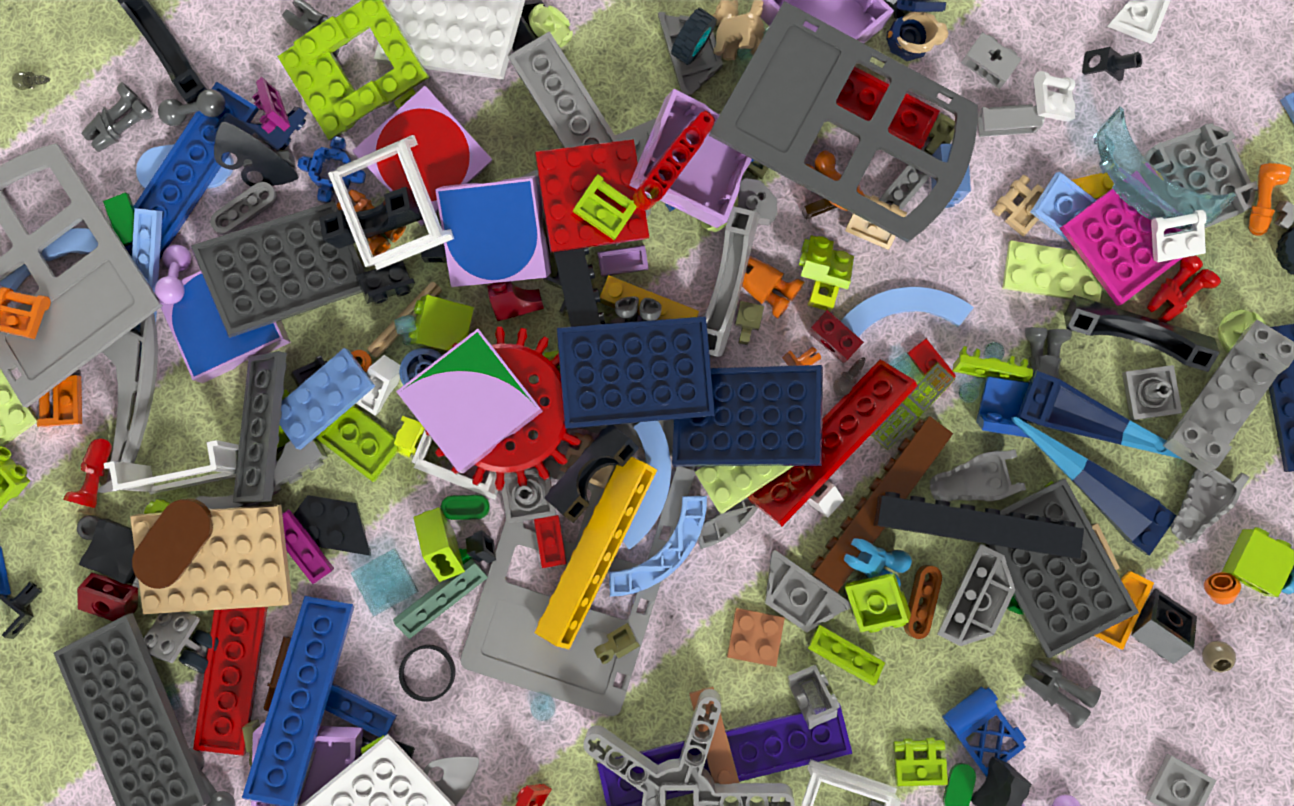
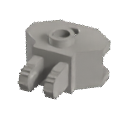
[737,178,778,226]

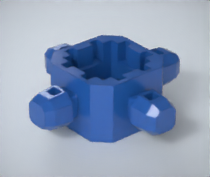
[297,136,366,203]

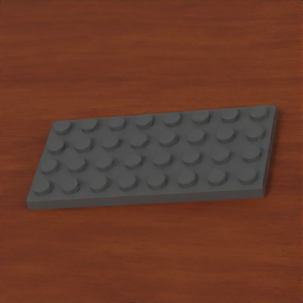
[53,613,211,806]

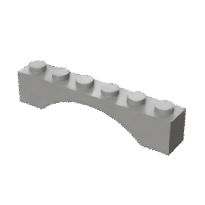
[705,206,760,357]
[196,437,328,509]

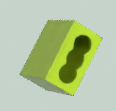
[408,295,474,353]
[413,507,465,582]
[1222,527,1294,597]

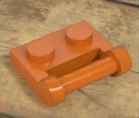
[0,287,51,339]
[37,375,82,427]

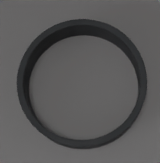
[399,645,456,702]

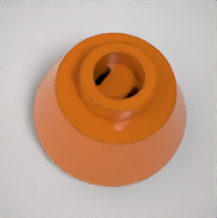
[1204,572,1241,605]

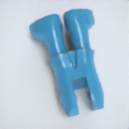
[844,538,912,588]

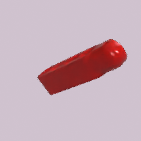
[633,111,715,210]

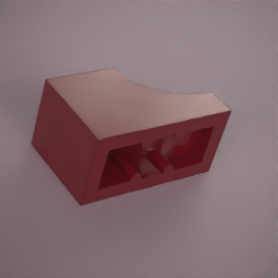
[487,281,544,322]

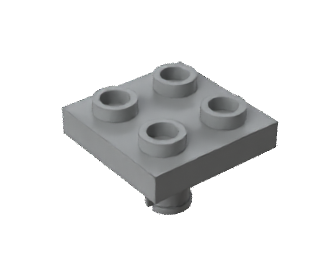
[1122,365,1182,420]
[502,466,557,524]

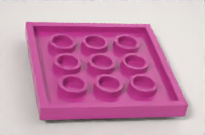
[1060,171,1182,306]

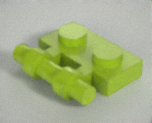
[893,738,948,786]

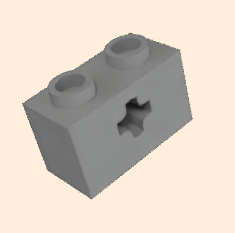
[961,32,1022,89]

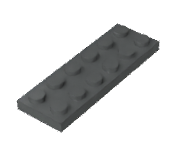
[233,351,287,504]

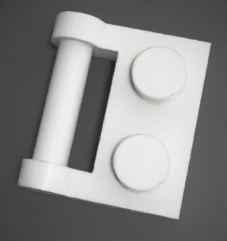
[1034,71,1075,121]
[1151,209,1207,262]

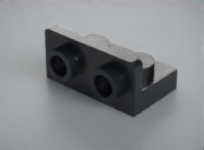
[356,261,415,304]

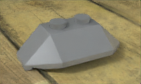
[937,544,1015,646]

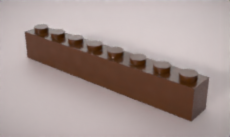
[810,416,954,592]

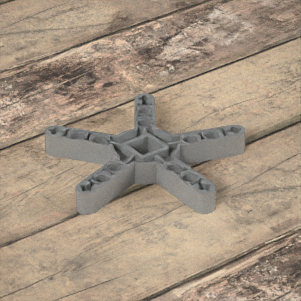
[583,689,795,806]

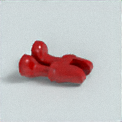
[1146,255,1221,323]
[63,438,112,508]

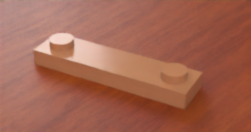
[689,686,739,784]

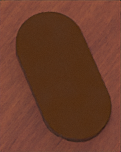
[132,498,213,589]

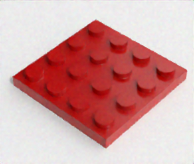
[535,139,649,252]

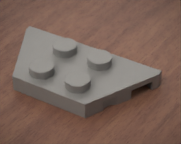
[658,12,723,97]
[765,549,852,632]

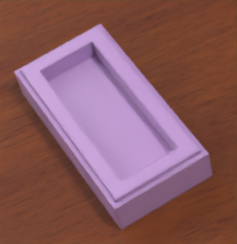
[598,245,649,277]

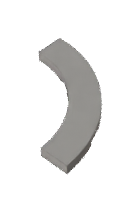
[698,498,758,549]

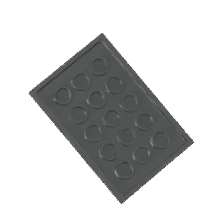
[191,201,365,338]
[986,478,1139,658]

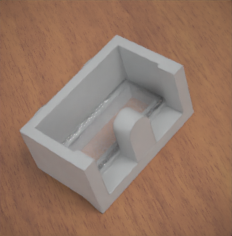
[788,665,840,729]

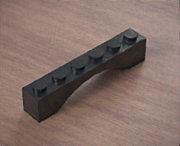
[117,0,209,103]
[1064,295,1220,372]

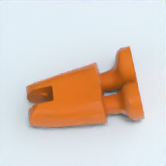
[742,256,805,319]

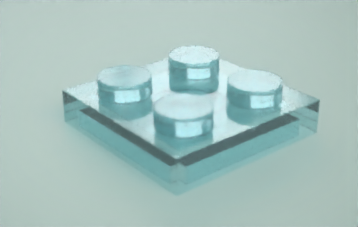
[350,548,419,617]

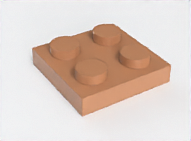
[727,608,785,667]

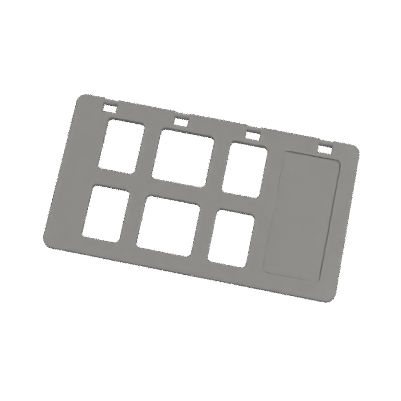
[460,398,697,716]

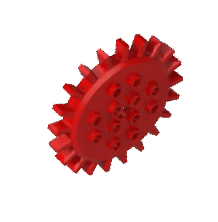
[425,326,581,491]

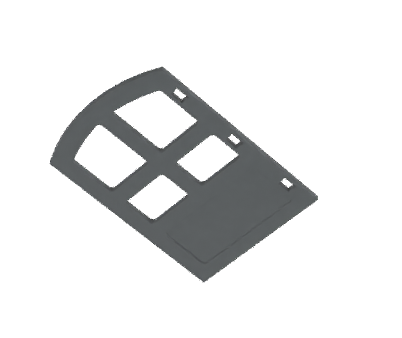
[709,1,978,243]

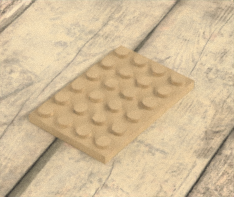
[130,505,292,614]

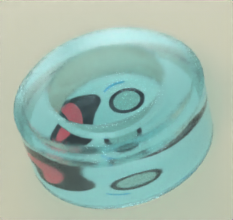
[530,695,556,721]

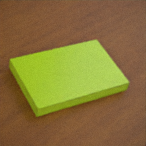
[316,405,398,482]

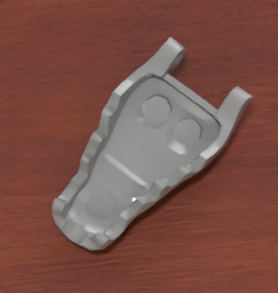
[930,449,1026,501]
[1171,468,1249,543]

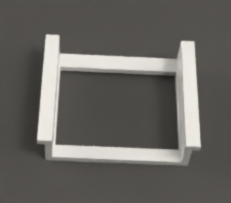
[328,135,454,270]
[412,430,515,499]
[104,440,239,495]
[801,759,901,806]

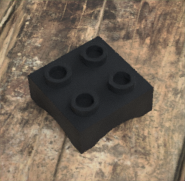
[79,518,135,584]
[971,756,1032,806]

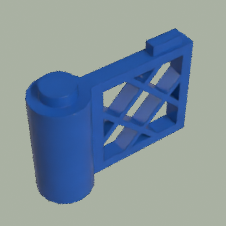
[942,687,1027,777]

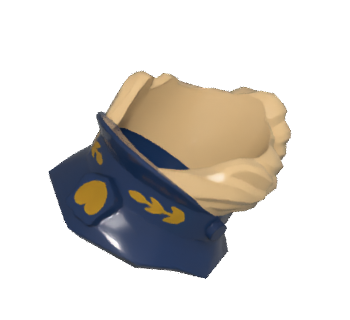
[886,12,949,61]

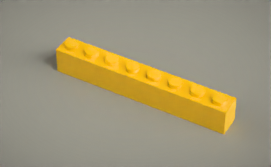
[534,457,657,650]

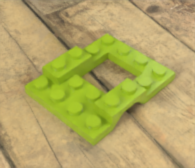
[277,0,429,140]

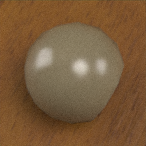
[1202,640,1236,673]

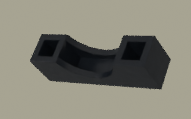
[319,187,423,249]
[544,425,639,523]

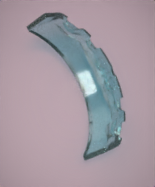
[1094,106,1237,229]

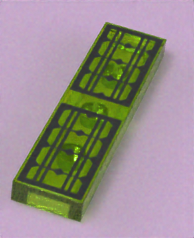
[871,362,955,450]

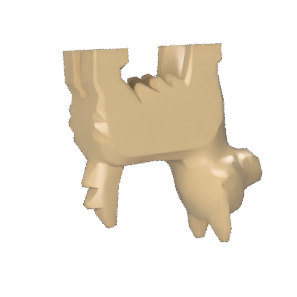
[712,0,765,61]

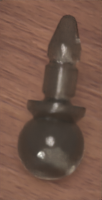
[11,71,51,90]
[833,357,866,396]

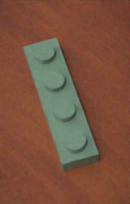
[393,558,488,639]

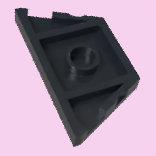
[293,495,371,556]

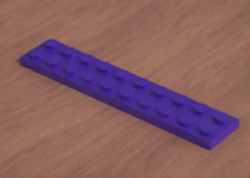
[597,703,853,806]

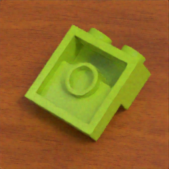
[798,235,854,289]
[0,446,30,511]
[845,573,911,633]

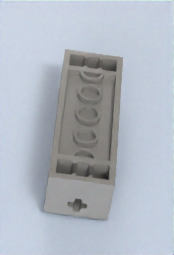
[1163,320,1294,474]

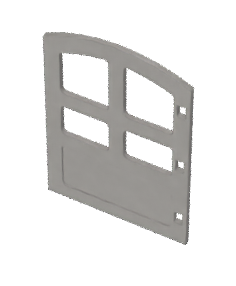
[0,143,163,408]

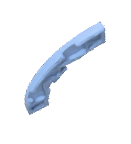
[0,228,98,292]
[841,287,974,337]
[623,421,671,550]
[609,496,707,597]

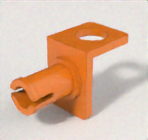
[782,347,821,366]

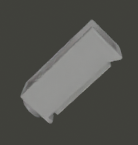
[978,104,1045,137]

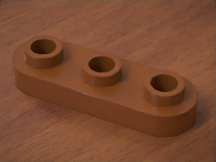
[904,565,942,639]

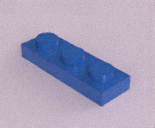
[325,683,397,737]

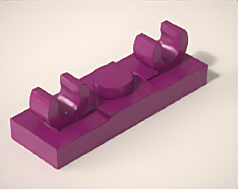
[252,77,290,134]
[282,510,334,585]

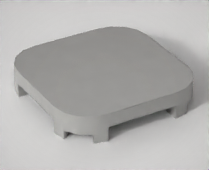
[1140,123,1258,231]

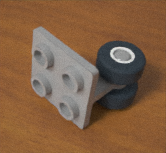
[143,612,219,674]

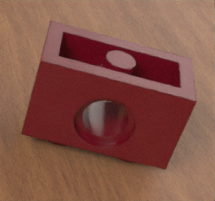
[808,310,864,364]
[77,572,138,621]

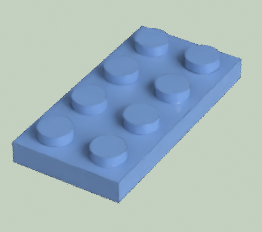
[279,348,375,450]

